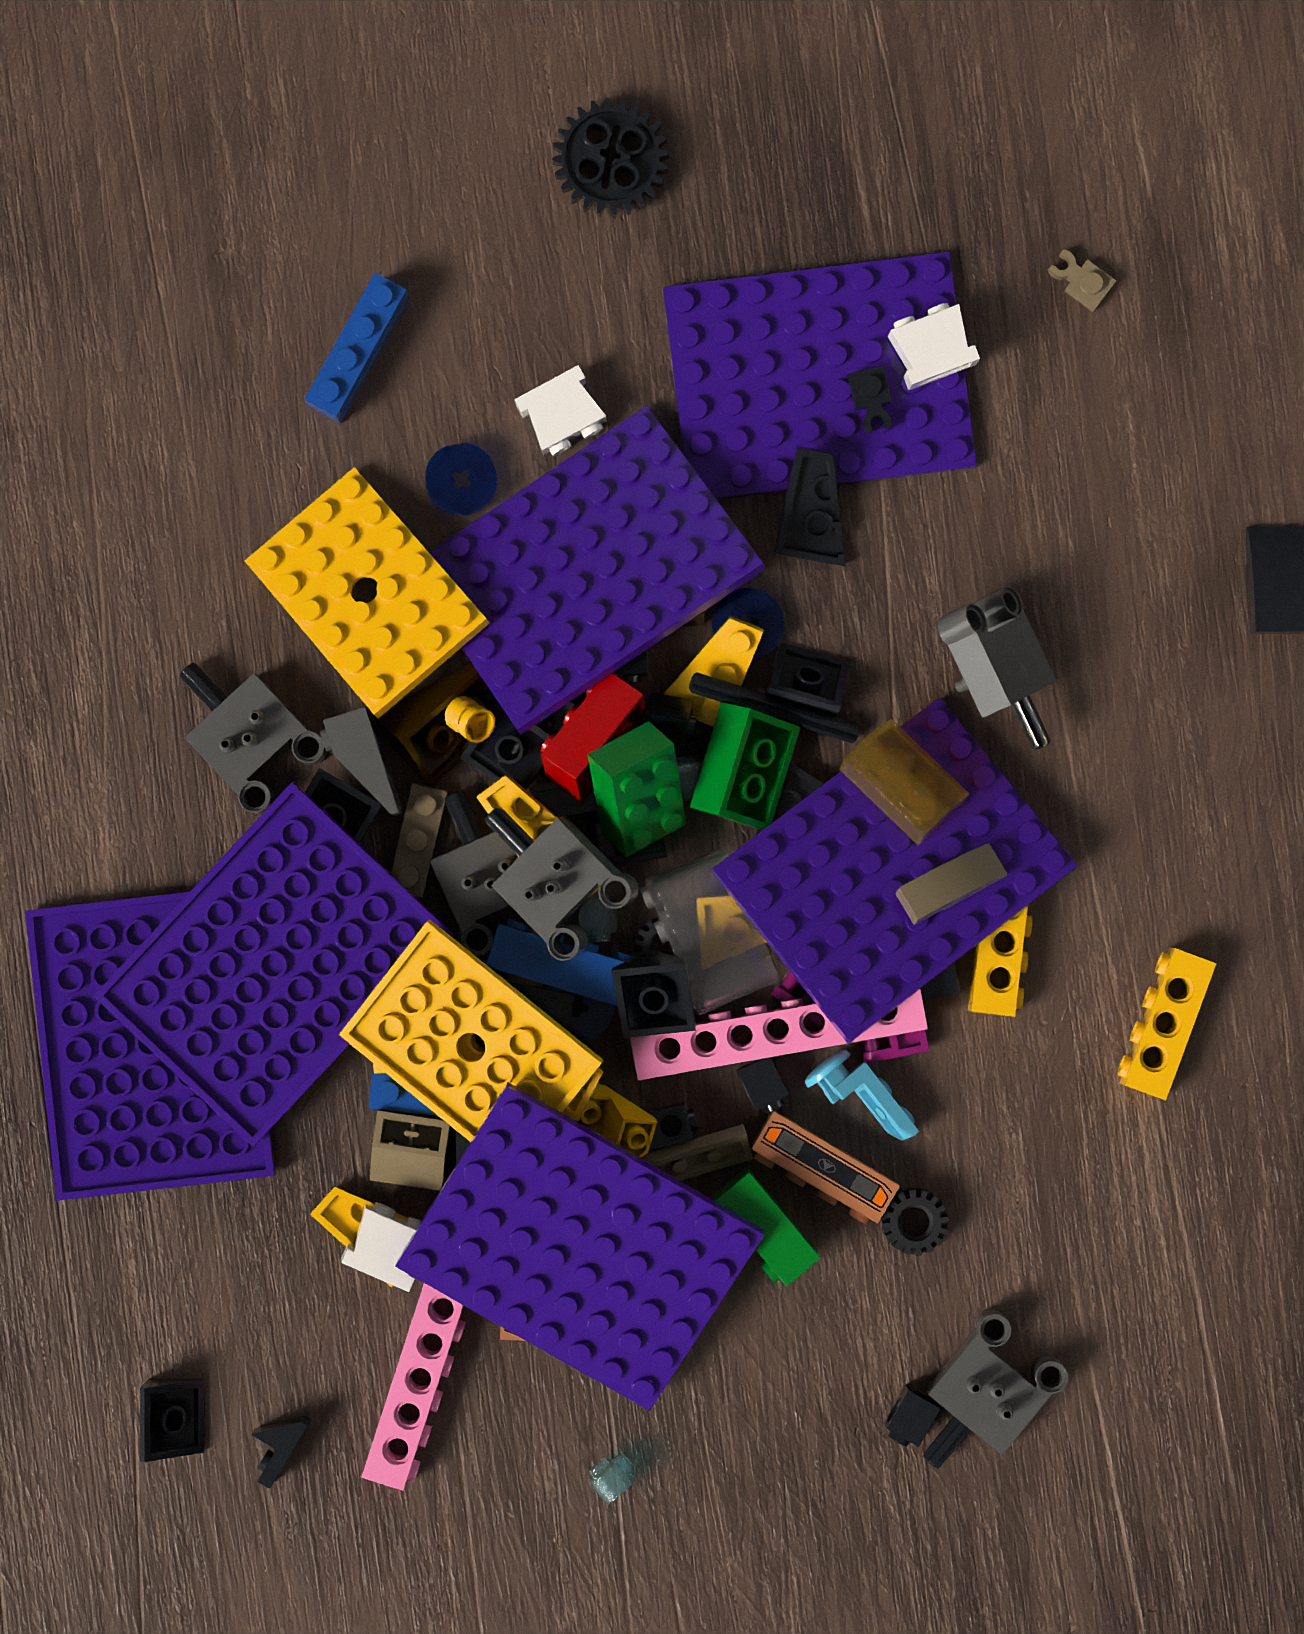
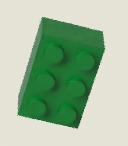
[690,702,800,830]
[587,721,686,858]
[714,1166,821,1287]

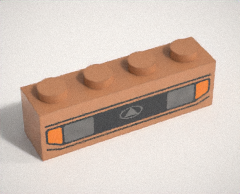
[750,1110,900,1225]

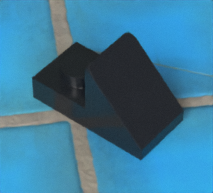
[252,1416,312,1489]

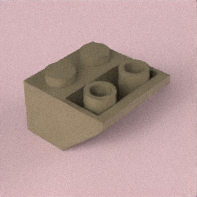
[370,1110,452,1191]

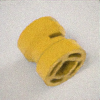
[445,695,495,743]

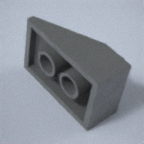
[320,707,404,817]

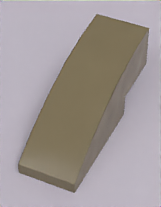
[895,843,1008,925]

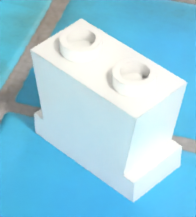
[888,303,980,390]
[514,365,607,456]
[341,1202,421,1292]

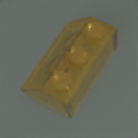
[839,718,970,846]

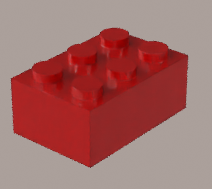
[541,673,645,803]

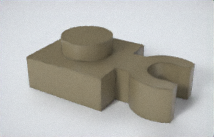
[1048,250,1116,312]

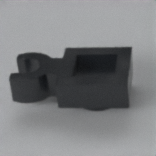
[847,366,891,435]

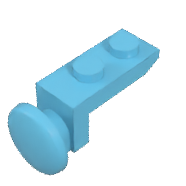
[805,1050,919,1140]

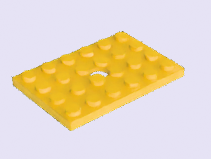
[245,467,490,719]
[339,920,604,1142]

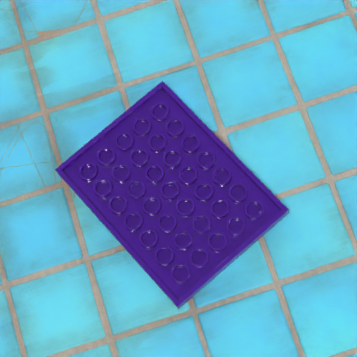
[663,252,976,500]
[429,405,765,735]
[711,697,1077,1045]
[94,782,454,1147]
[25,892,276,1201]
[395,1082,764,1411]

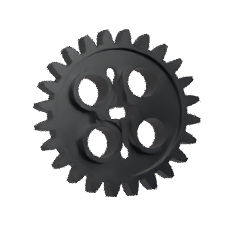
[552,98,669,218]

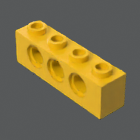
[968,906,1032,1017]
[1117,948,1217,1101]

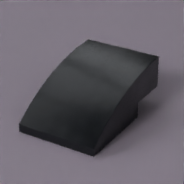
[1246,527,1304,634]
[460,698,582,790]

